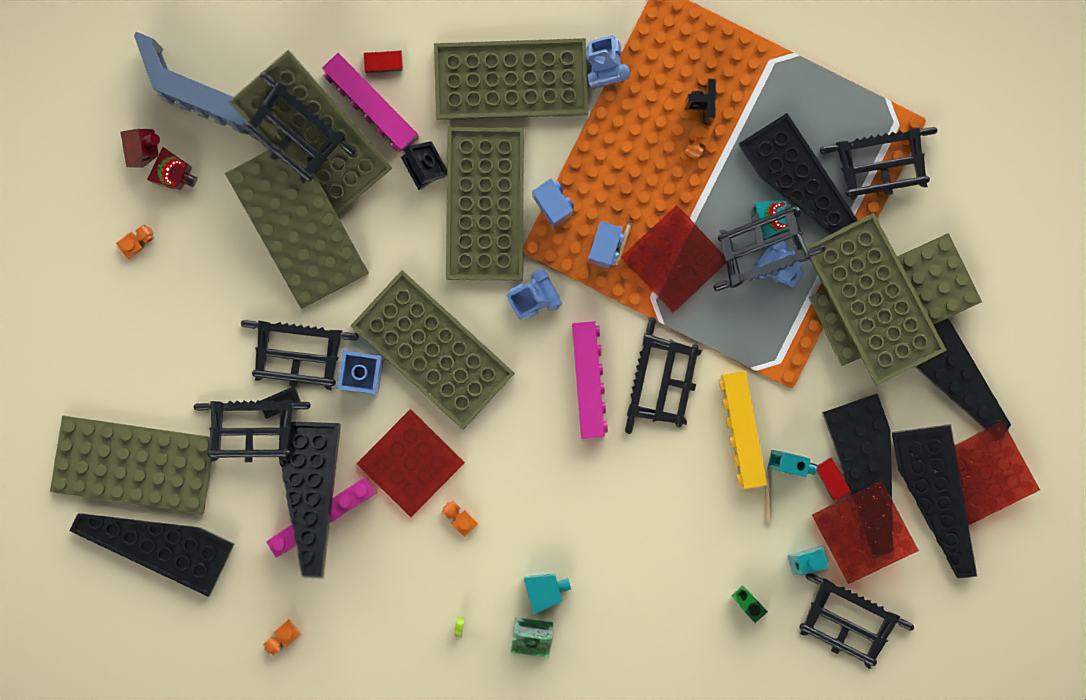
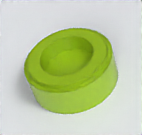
[454,617,465,637]

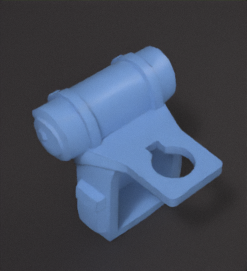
[586,35,630,89]
[753,241,803,288]
[506,269,562,320]

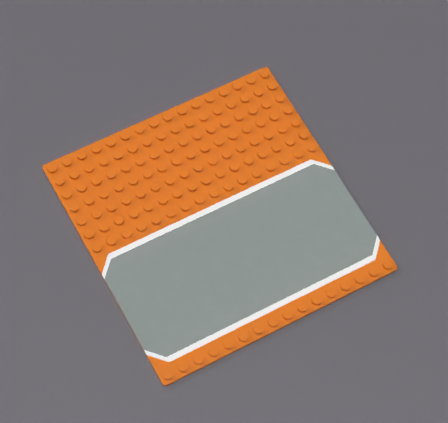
[523,0,926,388]

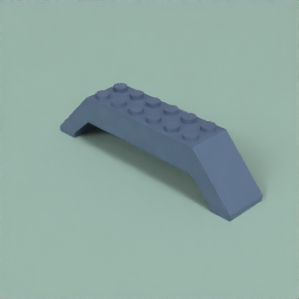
[134,32,257,140]

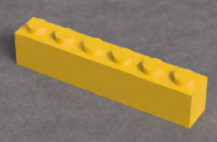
[719,371,767,489]

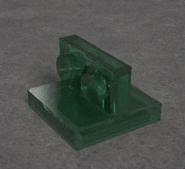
[511,617,553,657]

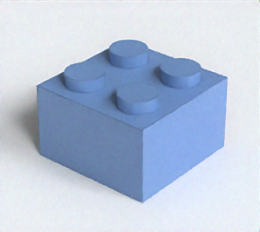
[532,178,574,228]
[587,221,625,269]
[337,350,384,395]

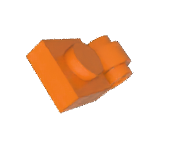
[685,121,714,159]
[116,225,154,259]
[442,500,478,537]
[263,619,302,656]

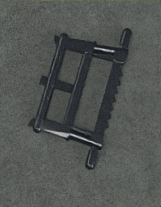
[242,72,356,184]
[820,127,938,201]
[713,203,826,291]
[625,317,702,434]
[240,320,359,390]
[193,400,311,463]
[799,573,914,669]

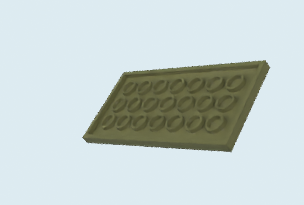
[434,38,588,120]
[229,49,392,215]
[446,127,524,281]
[225,140,369,309]
[807,213,947,386]
[808,233,982,367]
[350,270,515,430]
[50,416,212,514]

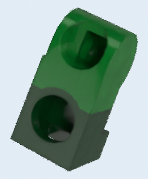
[731,585,768,623]

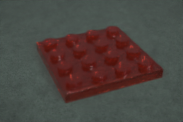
[621,205,726,313]
[356,409,465,517]
[955,421,1040,525]
[812,480,919,584]

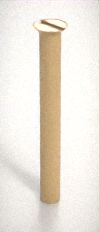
[615,222,633,265]
[765,477,772,521]

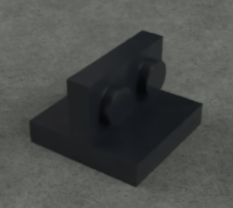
[685,79,716,125]
[401,141,447,190]

